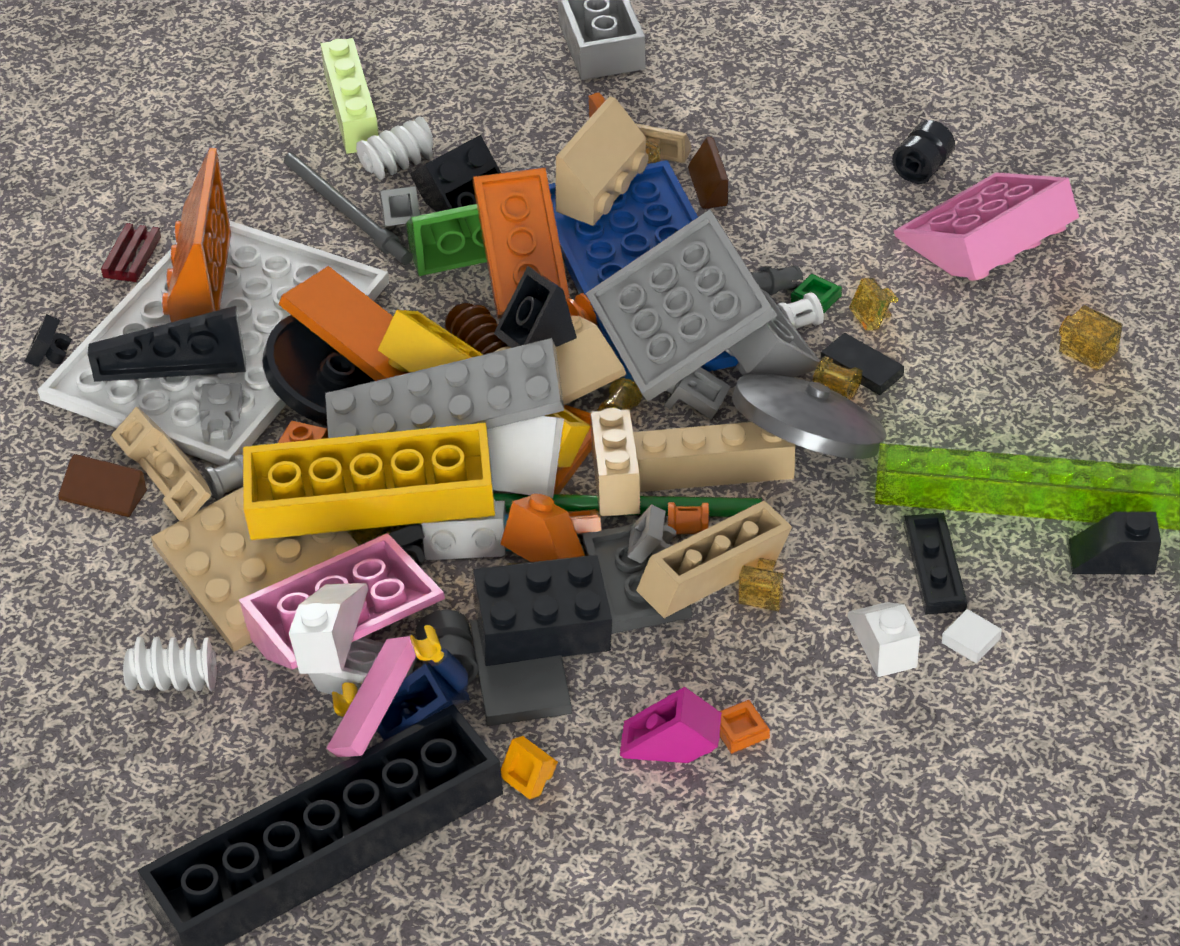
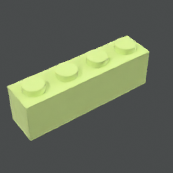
[320,38,379,154]

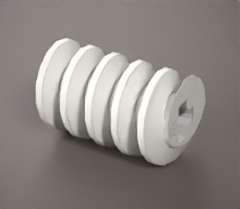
[356,116,433,180]
[123,636,217,692]

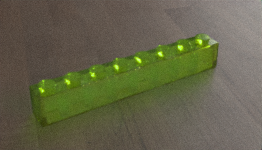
[875,443,1180,530]

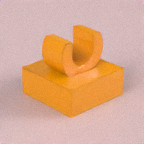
[501,736,558,799]

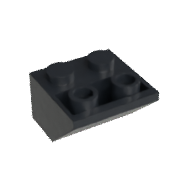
[410,135,501,212]

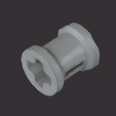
[204,454,243,501]

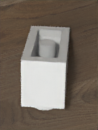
[847,602,920,677]

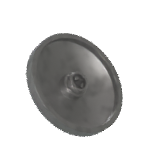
[732,373,886,459]

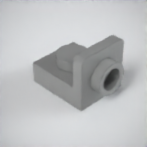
[664,367,731,419]

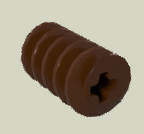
[444,303,508,355]

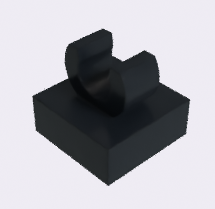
[24,314,72,367]
[389,523,425,566]

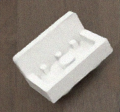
[422,499,506,560]

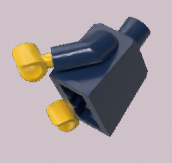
[332,625,470,741]

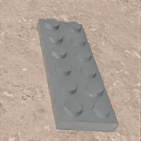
[325,338,564,438]

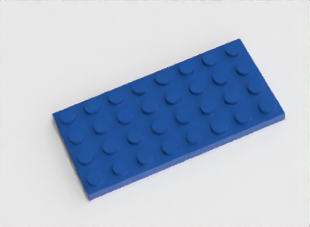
[549,160,739,391]

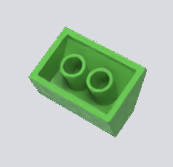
[406,204,487,276]

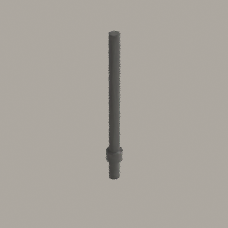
[284,153,413,265]

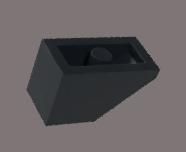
[1068,512,1161,575]

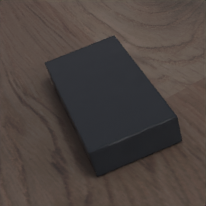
[821,333,904,395]

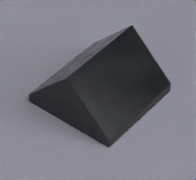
[494,266,577,348]

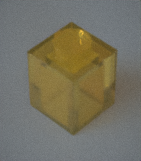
[1059,305,1123,371]

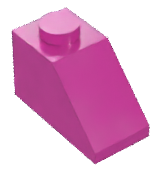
[620,687,722,763]

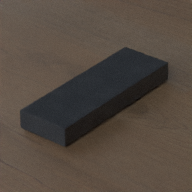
[903,512,967,615]

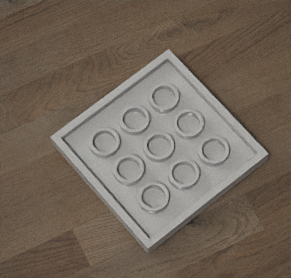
[585,209,778,402]

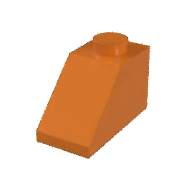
[500,494,585,562]

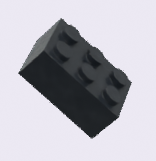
[473,555,612,666]

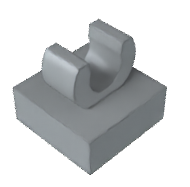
[627,504,676,564]

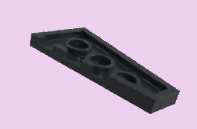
[88,306,246,382]

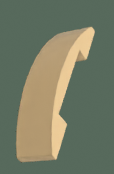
[111,407,211,522]

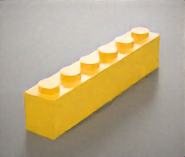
[378,310,591,467]

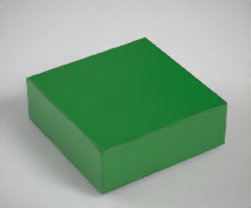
[791,273,842,313]

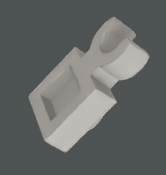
[198,383,243,441]

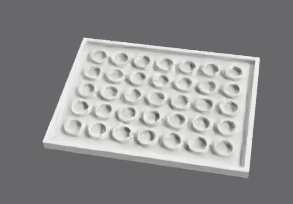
[38,220,389,466]

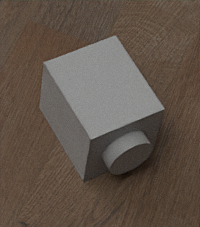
[379,186,420,227]

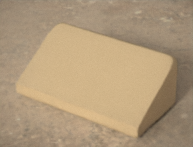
[635,123,691,163]

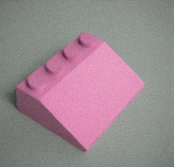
[894,172,1079,281]
[239,533,445,670]

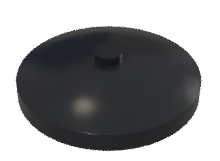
[262,315,375,426]

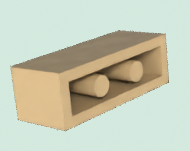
[591,408,640,516]

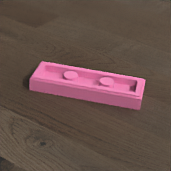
[326,636,416,757]

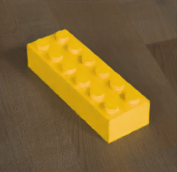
[243,423,495,540]

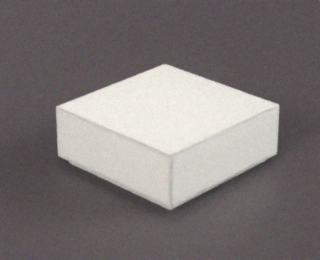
[942,609,1002,663]

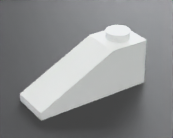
[289,583,368,674]

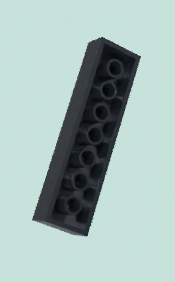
[137,704,503,946]

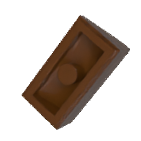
[688,136,729,209]
[58,454,147,517]

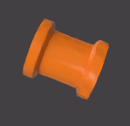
[668,502,709,538]

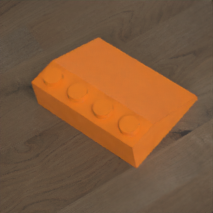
[162,148,231,322]

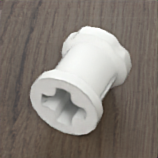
[777,292,824,329]

